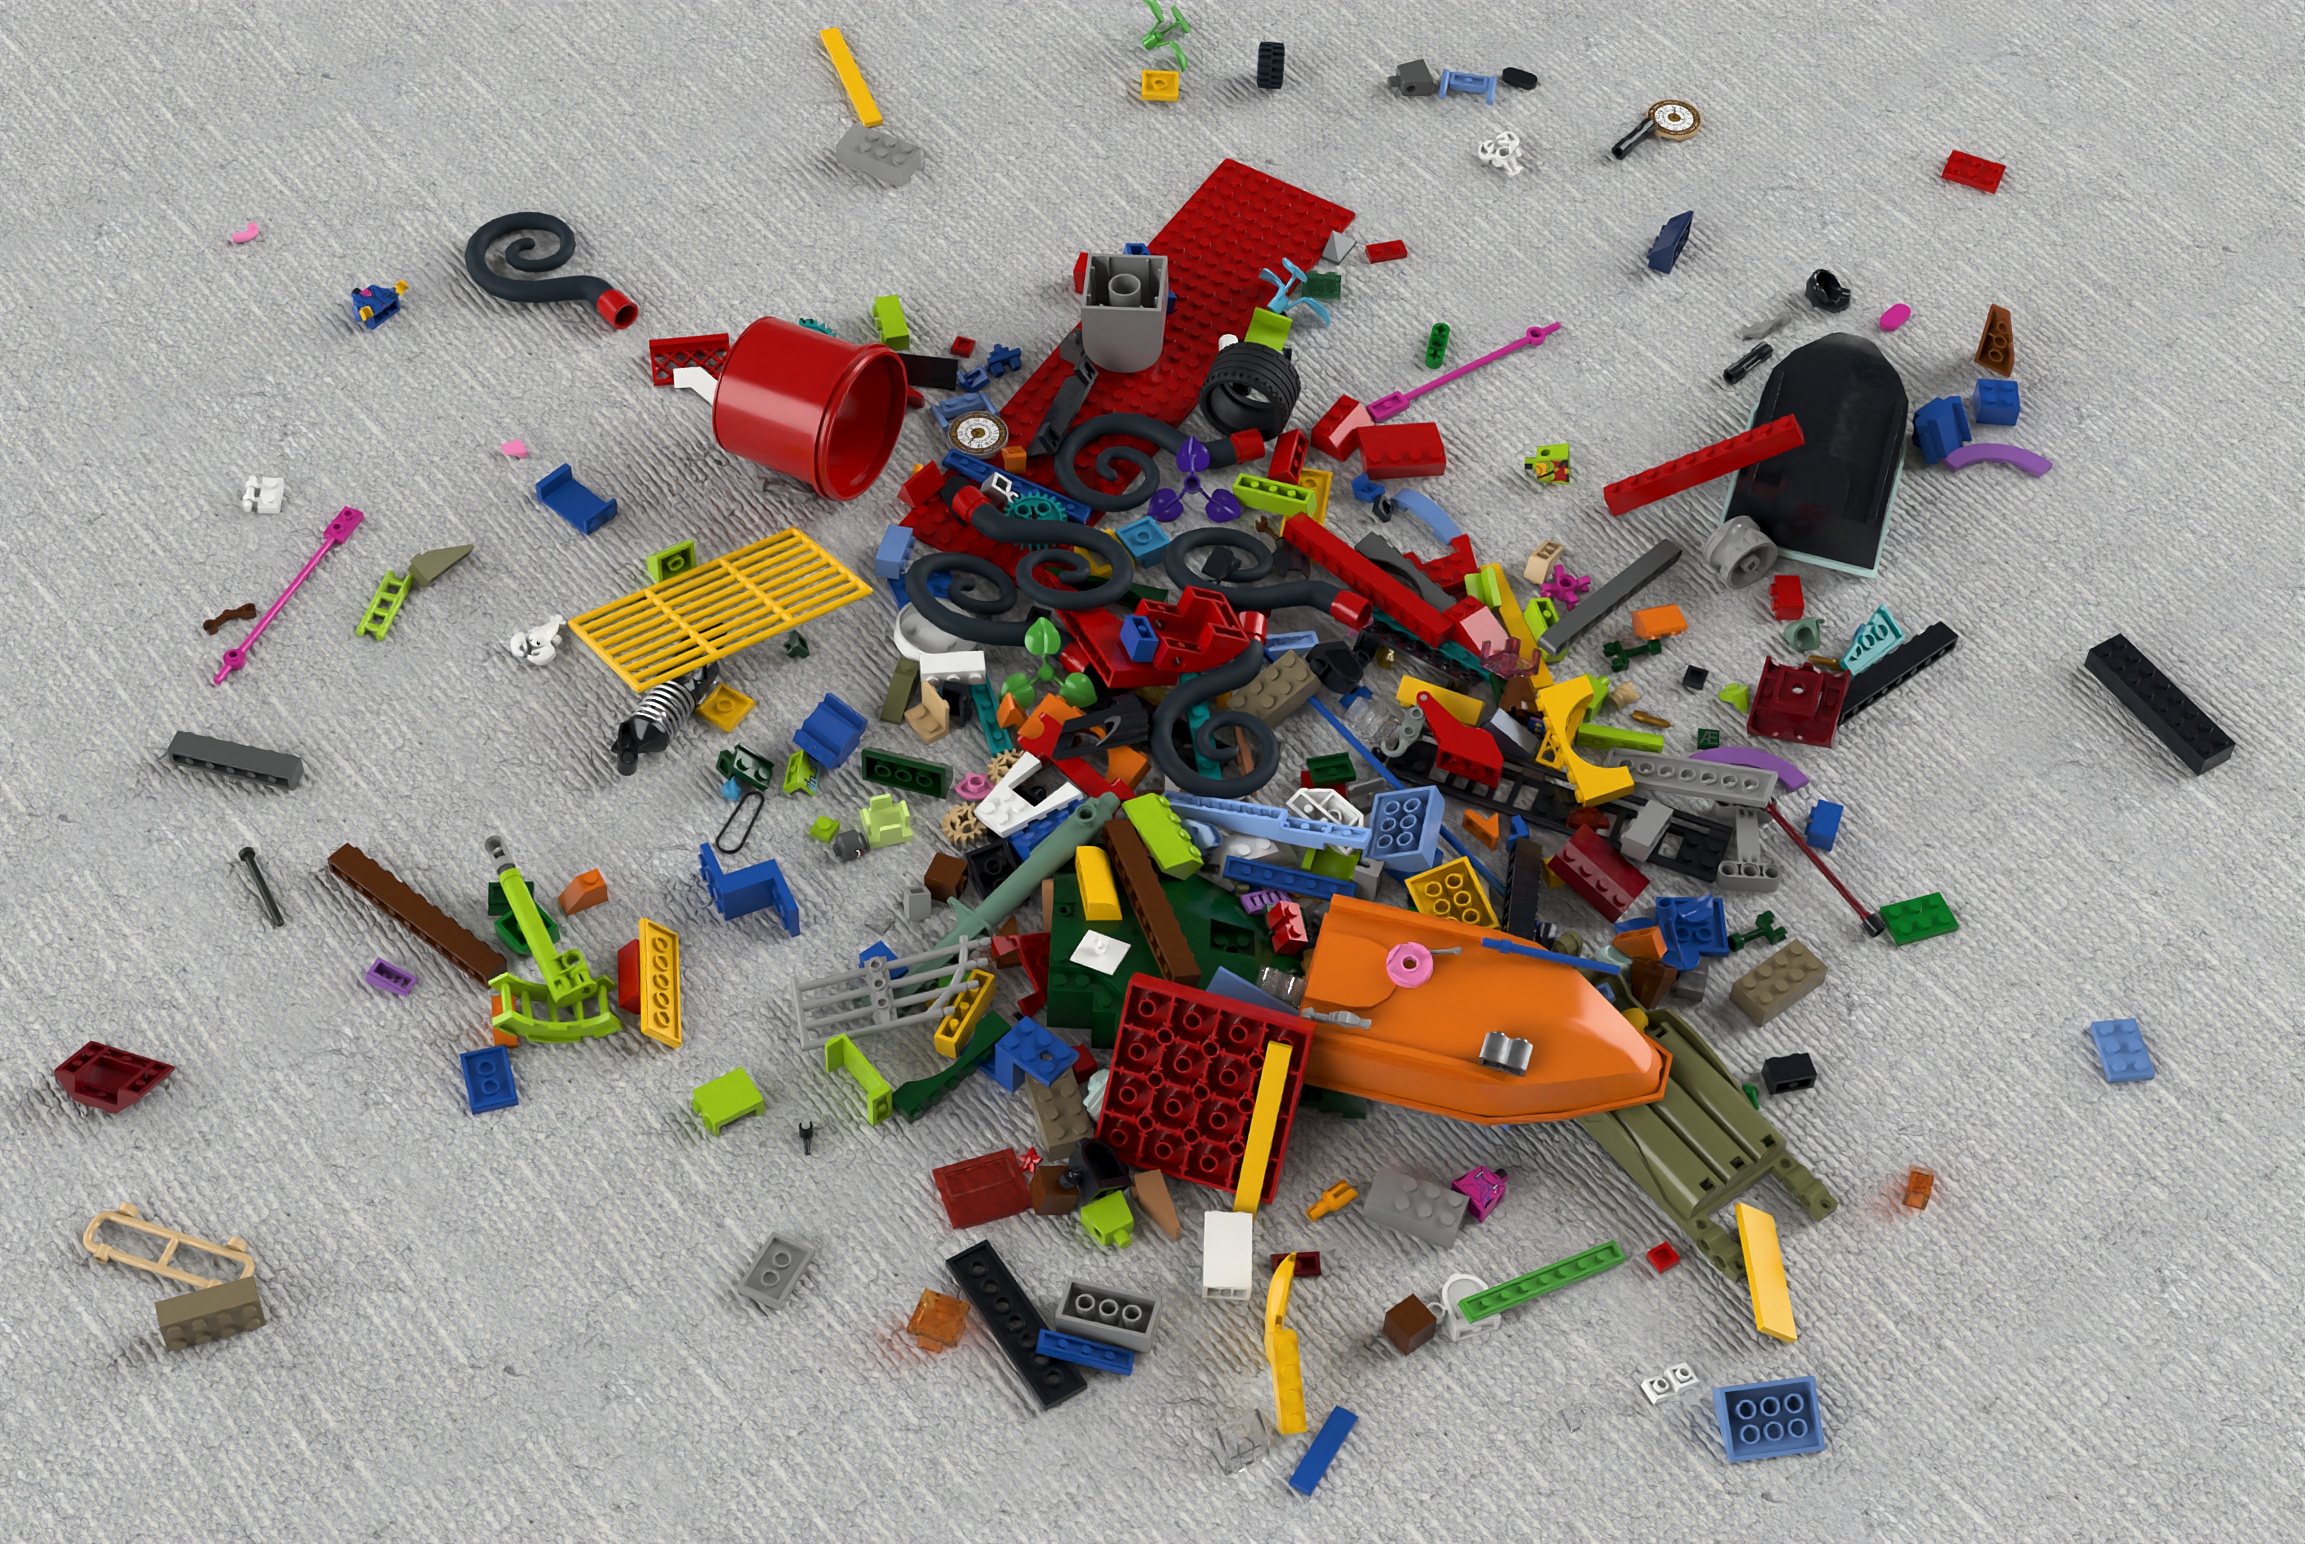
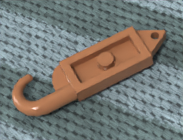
[1234,726,1257,797]

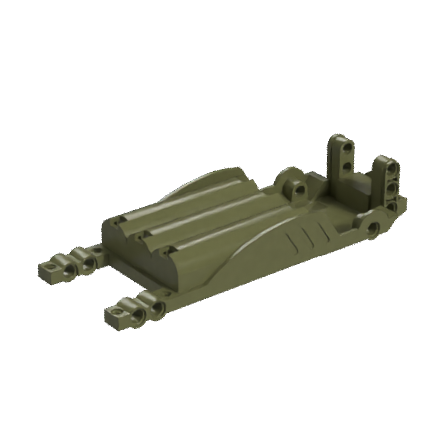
[1551,930,1839,1283]

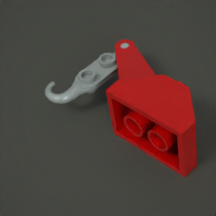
[1381,691,1504,789]

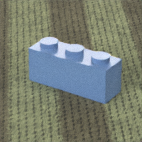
[874,524,916,580]

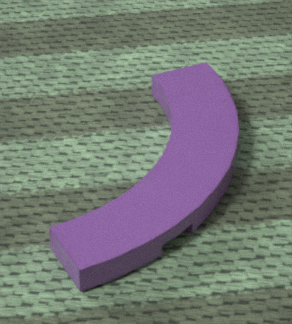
[1940,443,2053,478]
[1689,747,1809,793]

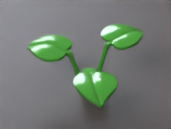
[1141,0,1190,72]
[999,617,1098,709]

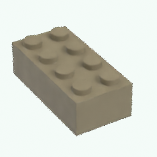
[1225,648,1323,741]
[1729,939,1828,1028]
[1025,1067,1095,1162]
[154,1276,266,1352]

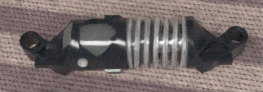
[611,623,727,776]

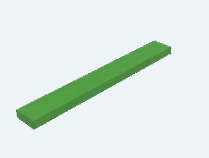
[1458,1240,1626,1324]

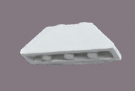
[1286,788,1364,857]
[1208,832,1297,885]

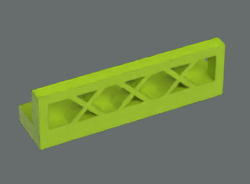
[1576,722,1664,754]

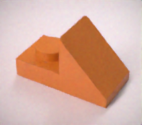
[1001,446,1027,474]
[996,692,1028,729]
[1462,808,1499,852]

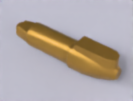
[1807,655,1844,672]
[1631,710,1671,728]

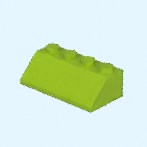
[1121,793,1204,881]

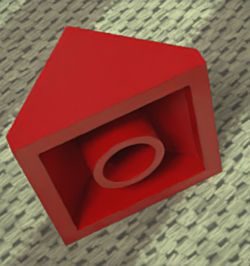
[897,460,946,509]

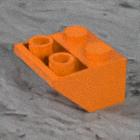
[1631,604,1688,640]

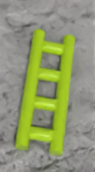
[356,570,415,641]

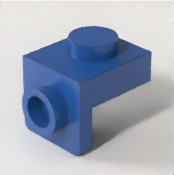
[957,365,991,393]
[1351,473,1386,503]
[1338,685,1376,717]
[1506,815,1529,853]

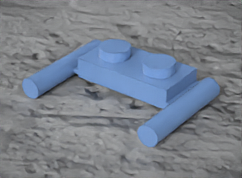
[1438,69,1497,105]
[930,392,1000,432]

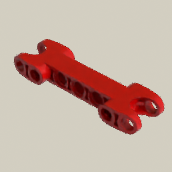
[1016,712,1137,820]

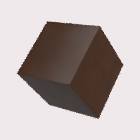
[924,852,968,904]
[1029,1165,1079,1216]
[1383,1294,1437,1356]

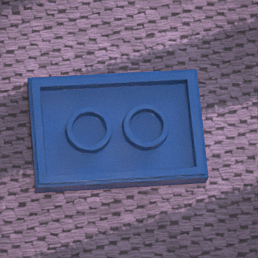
[460,1044,519,1115]

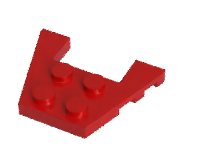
[1401,534,1479,593]
[990,932,1051,1018]

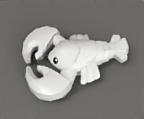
[1478,132,1523,178]
[510,614,566,665]

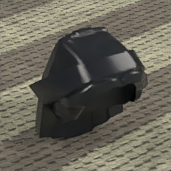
[1804,269,1851,313]

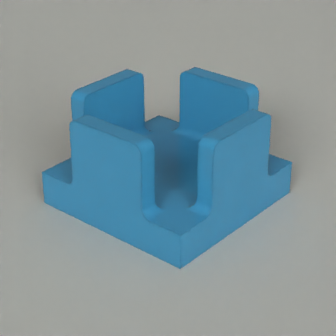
[1115,516,1171,569]

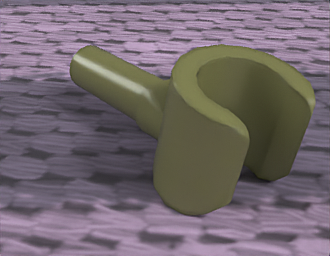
[1229,879,1249,897]

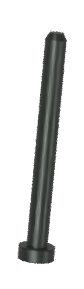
[238,847,284,927]

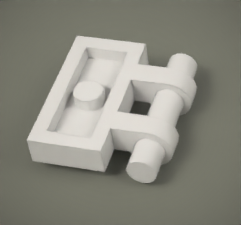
[242,476,285,514]

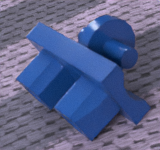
[984,343,1022,378]

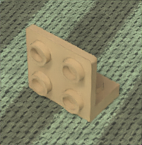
[904,680,950,745]

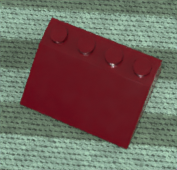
[1546,823,1650,924]

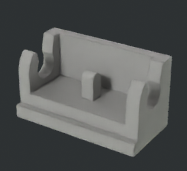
[1346,777,1393,815]
[1353,857,1385,902]

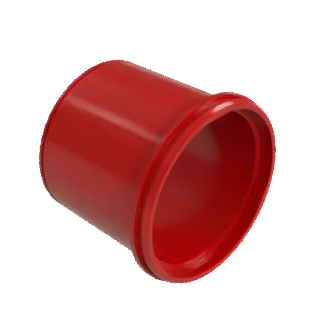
[712,316,908,502]

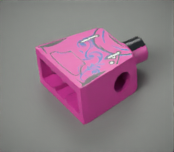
[1451,1166,1509,1223]

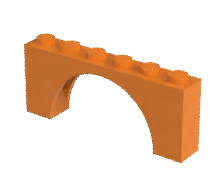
[1017,693,1152,791]

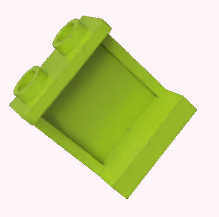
[1301,845,1364,883]
[691,1066,765,1136]

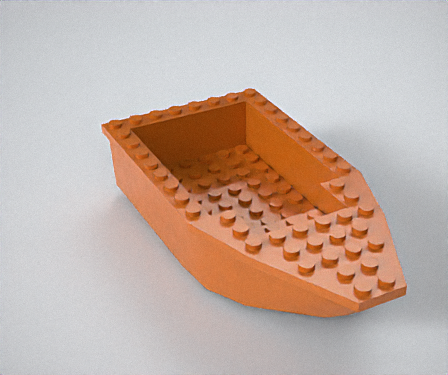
[1298,894,1673,1126]

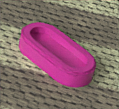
[1879,303,1911,331]

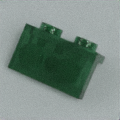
[1301,271,1341,300]

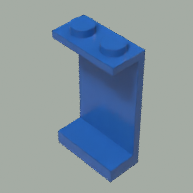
[535,463,618,536]

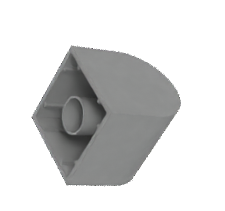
[1081,253,1169,373]

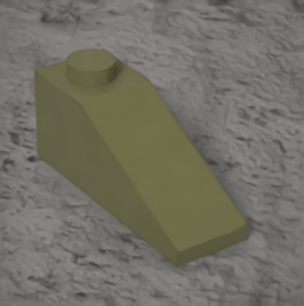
[407,544,475,589]
[880,657,921,725]

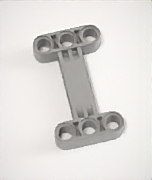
[1711,796,1782,892]

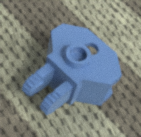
[1179,819,1223,872]

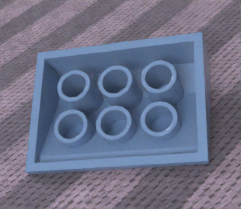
[1361,785,1445,872]
[1712,1376,1825,1462]

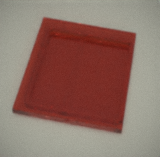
[932,1148,1033,1230]

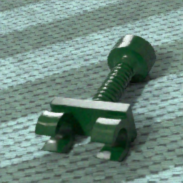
[1603,639,1662,673]
[1727,910,1788,952]

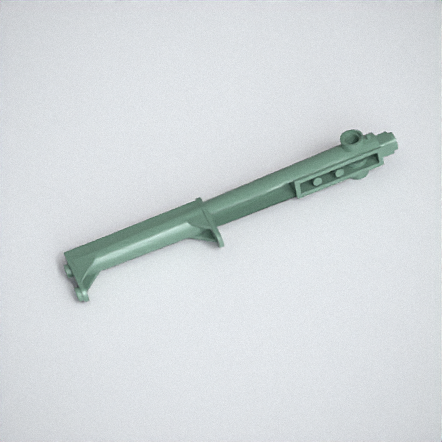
[850,791,1121,1019]

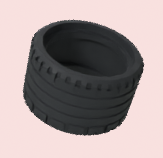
[1198,342,1301,442]

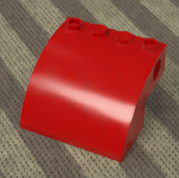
[1134,585,1250,673]

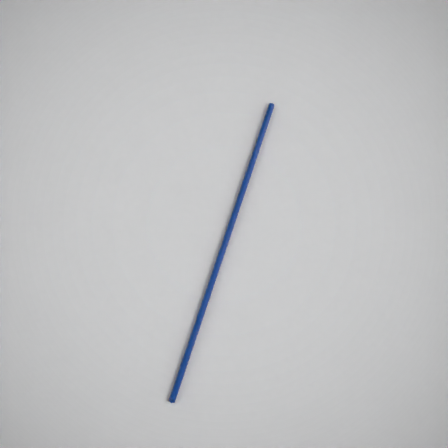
[1263,647,1557,940]

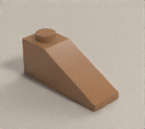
[1129,1169,1181,1241]

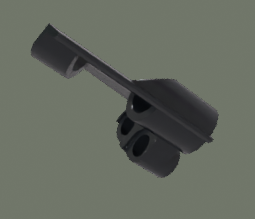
[1051,693,1148,761]

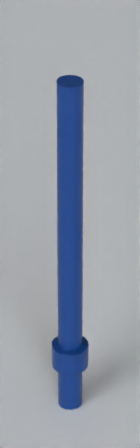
[1481,937,1620,975]

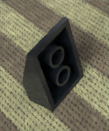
[961,838,1031,903]

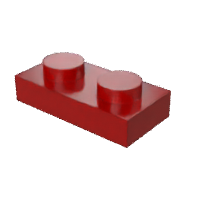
[1365,239,1408,264]

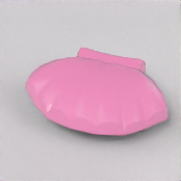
[955,773,995,801]

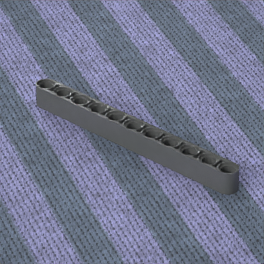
[1537,539,1683,657]

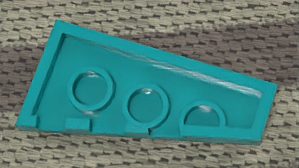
[1839,604,1906,679]

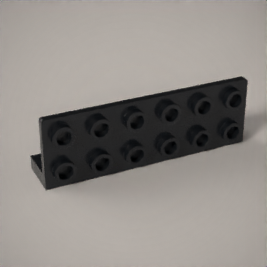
[1026,355,1098,460]
[1352,621,1484,696]

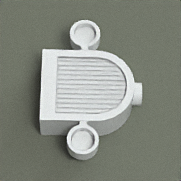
[1427,1273,1502,1342]

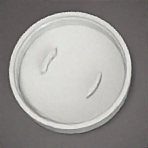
[894,597,978,662]

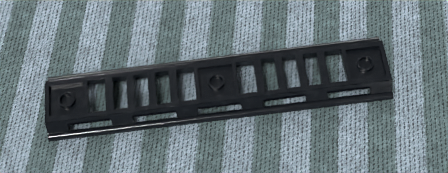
[1385,726,1734,884]

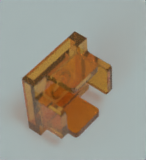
[907,1288,970,1354]

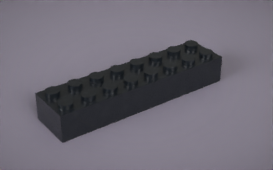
[2084,633,2236,776]

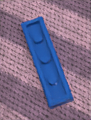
[1036,1329,1135,1376]
[1289,1405,1358,1497]

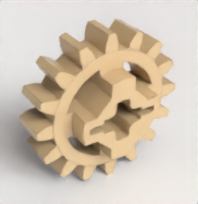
[987,749,1034,787]
[941,802,988,847]

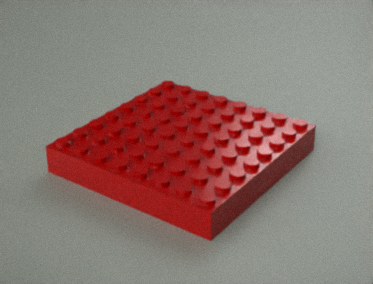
[1095,972,1318,1204]

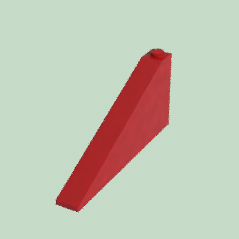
[1041,572,1181,688]

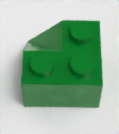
[494,900,561,954]

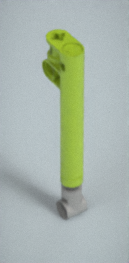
[484,835,598,1008]

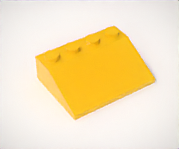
[1404,856,1501,931]

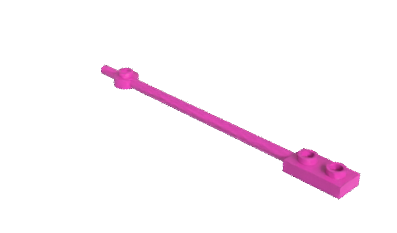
[1366,322,1561,423]
[213,506,364,685]

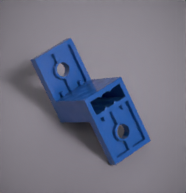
[698,842,800,938]
[960,1016,1079,1094]

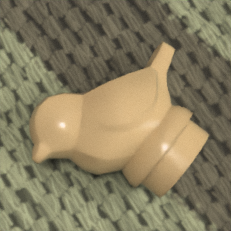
[1608,681,1640,711]

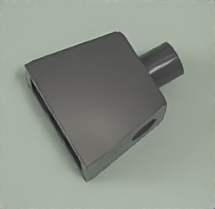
[1387,59,1433,96]

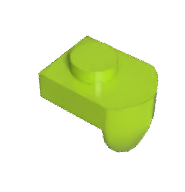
[1718,683,1751,713]

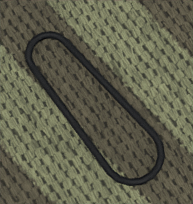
[715,791,765,854]

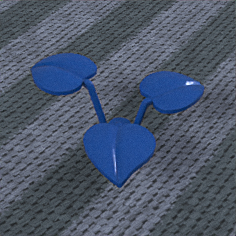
[1614,893,1714,972]

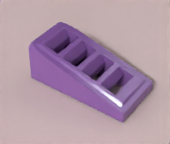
[1239,889,1291,915]
[365,957,418,997]

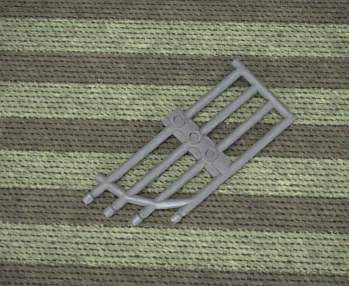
[790,935,992,1052]

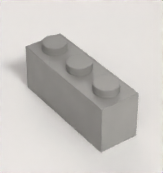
[1620,799,1674,862]

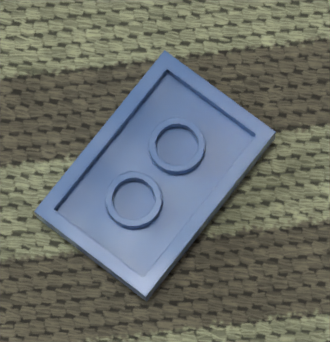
[2090,1018,2155,1083]

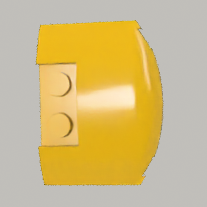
[1264,1252,1296,1364]

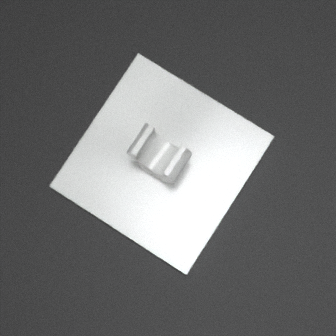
[1070,930,1131,975]

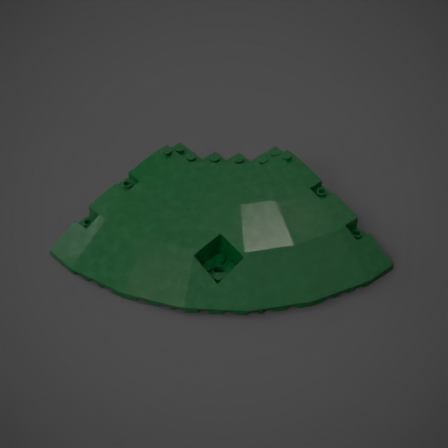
[1046,843,1366,1119]

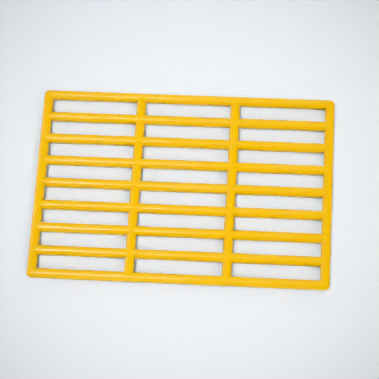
[567,526,873,693]

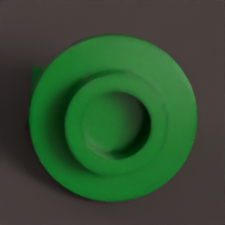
[1741,1084,1760,1110]

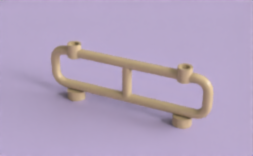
[83,1202,255,1289]

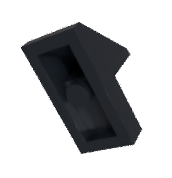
[1201,545,1242,580]

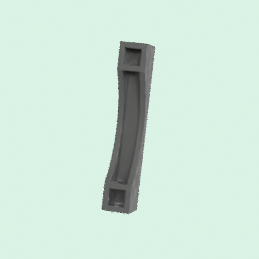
[1354,531,1458,614]

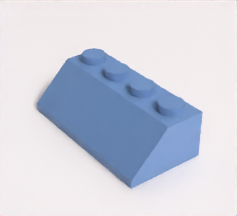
[1206,966,1301,1017]

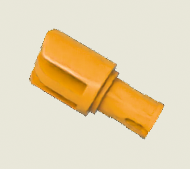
[1305,1179,1358,1222]

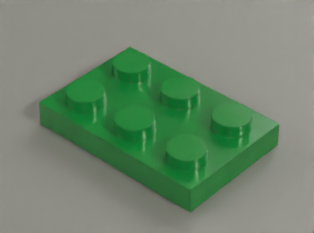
[1878,892,1959,946]

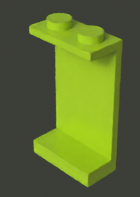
[1244,307,1293,351]
[825,1033,892,1126]

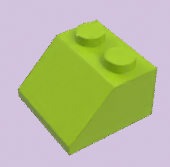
[646,540,696,583]

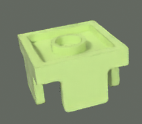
[859,793,913,849]

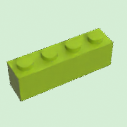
[1232,473,1317,518]

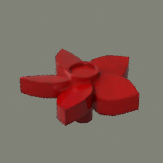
[1018,1147,1043,1174]

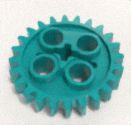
[1003,492,1067,552]

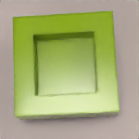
[810,815,840,843]

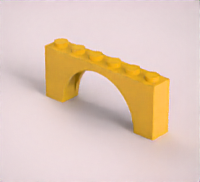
[1535,675,1634,810]

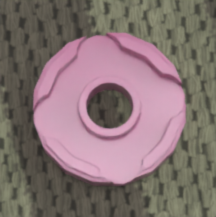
[1386,942,1433,988]

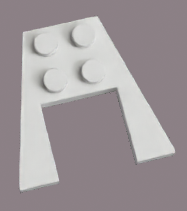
[974,751,1083,838]

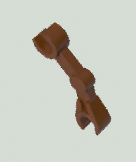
[203,603,257,635]

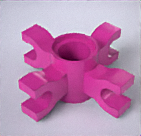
[1540,564,1591,612]

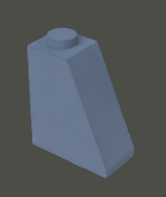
[1478,708,1539,759]

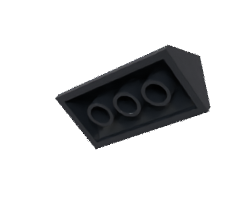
[897,353,961,390]

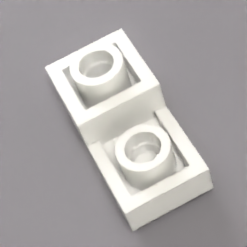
[1641,1362,1699,1405]

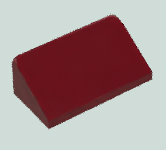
[1270,1251,1321,1277]

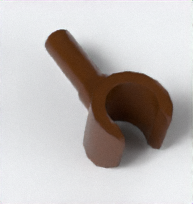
[1255,516,1279,539]

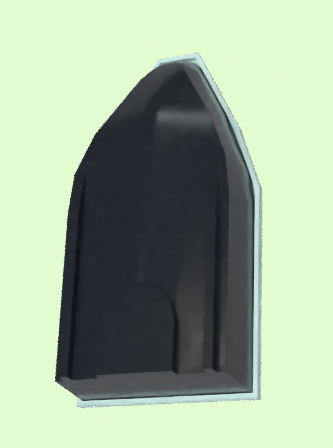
[1718,332,1909,579]

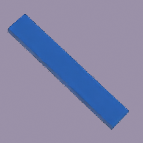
[1222,855,1357,902]

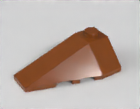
[1974,303,2015,378]

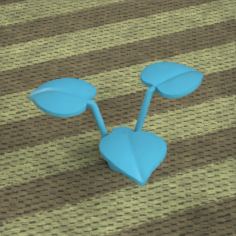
[1258,257,1330,326]

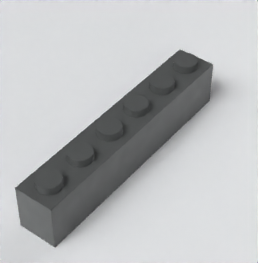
[167,730,304,791]

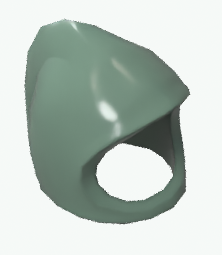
[1783,617,1825,651]

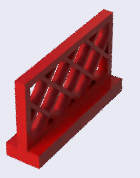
[649,333,730,386]

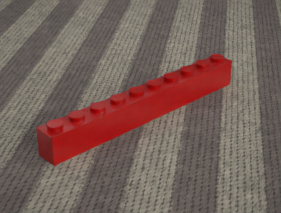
[1603,414,1805,517]
[1282,511,1455,649]

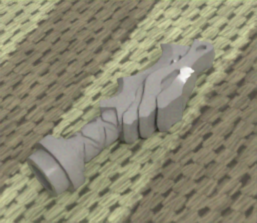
[1740,312,1792,340]
[756,477,816,503]
[1302,1007,1371,1030]

